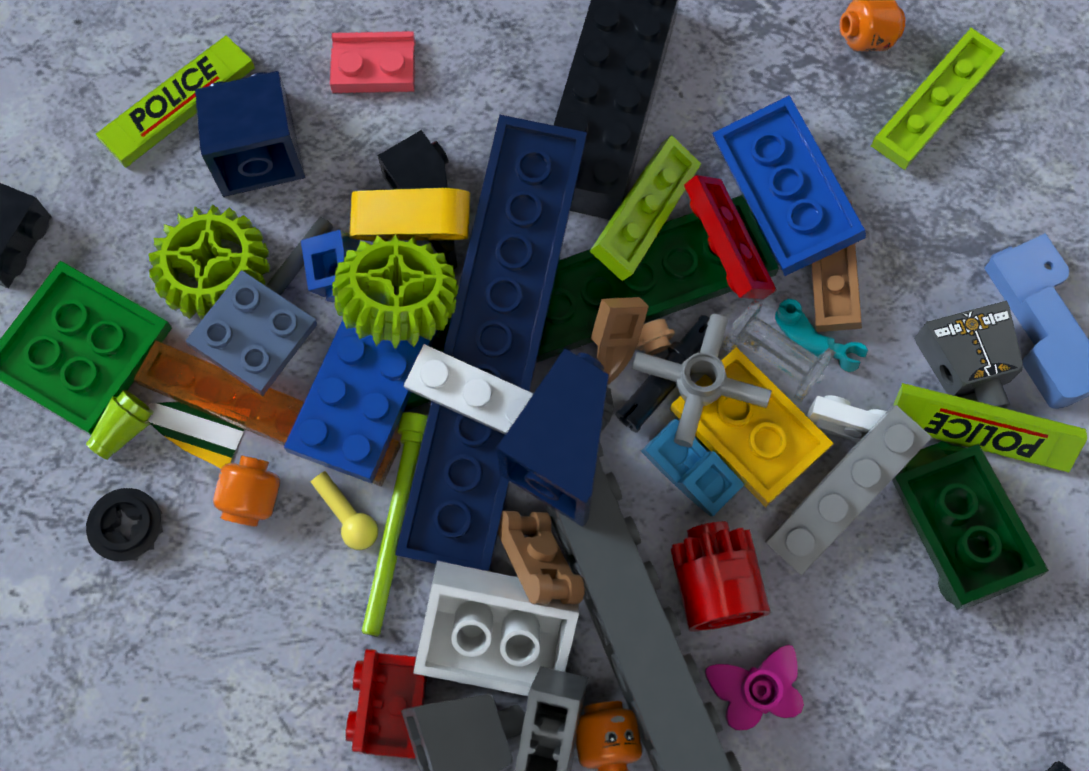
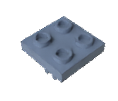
[185,270,317,396]

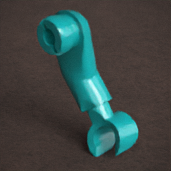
[775,299,868,372]

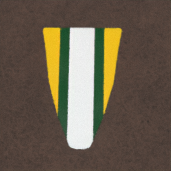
[148,401,252,469]

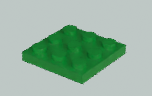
[0,261,172,436]

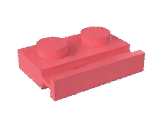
[330,31,415,93]

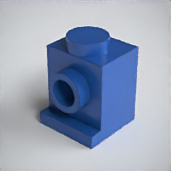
[301,229,360,302]

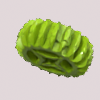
[148,204,270,320]
[332,233,458,349]

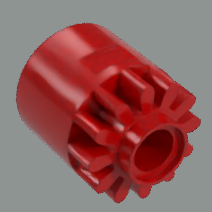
[670,521,771,631]

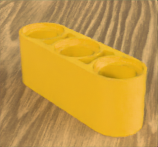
[349,188,471,241]

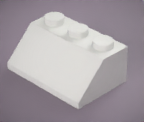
[413,561,579,696]

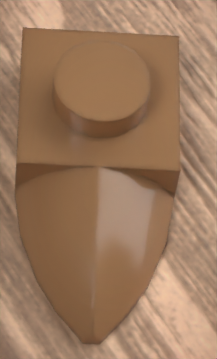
[591,297,649,384]

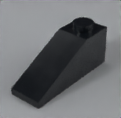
[377,130,457,270]

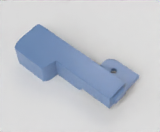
[984,233,1089,409]

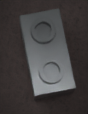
[515,666,589,771]

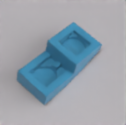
[641,419,745,517]

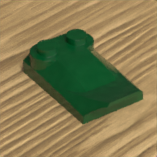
[892,441,1049,610]

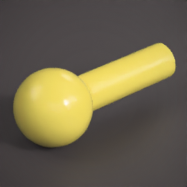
[310,471,378,550]

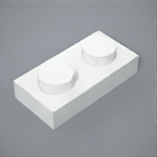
[807,395,887,443]

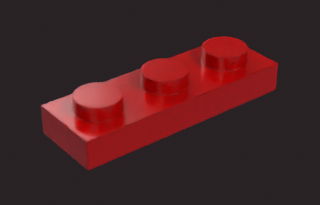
[684,175,777,300]

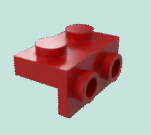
[346,649,427,760]

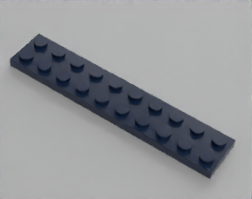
[395,114,587,572]

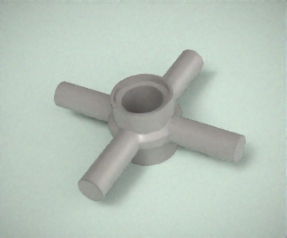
[632,314,772,447]

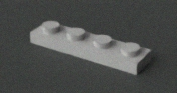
[765,405,932,575]

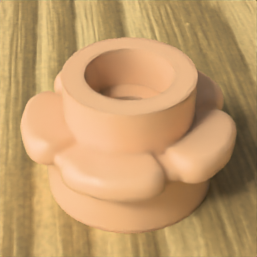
[635,319,675,356]

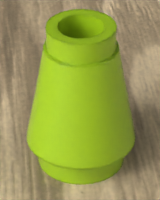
[86,390,153,460]

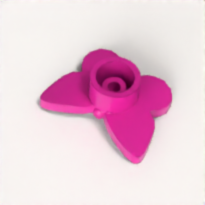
[705,645,804,730]

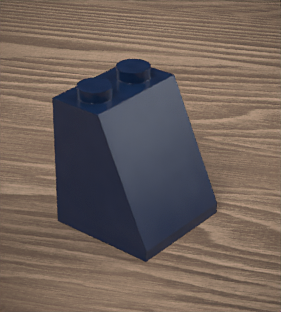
[195,71,306,197]
[496,348,609,527]

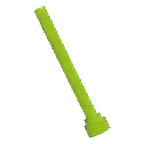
[361,412,428,637]

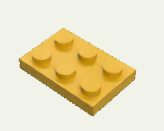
[670,347,834,508]

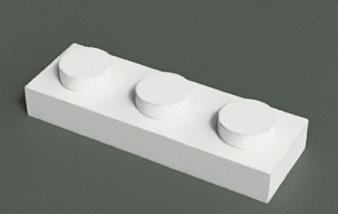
[404,344,533,434]

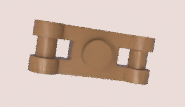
[498,511,585,604]

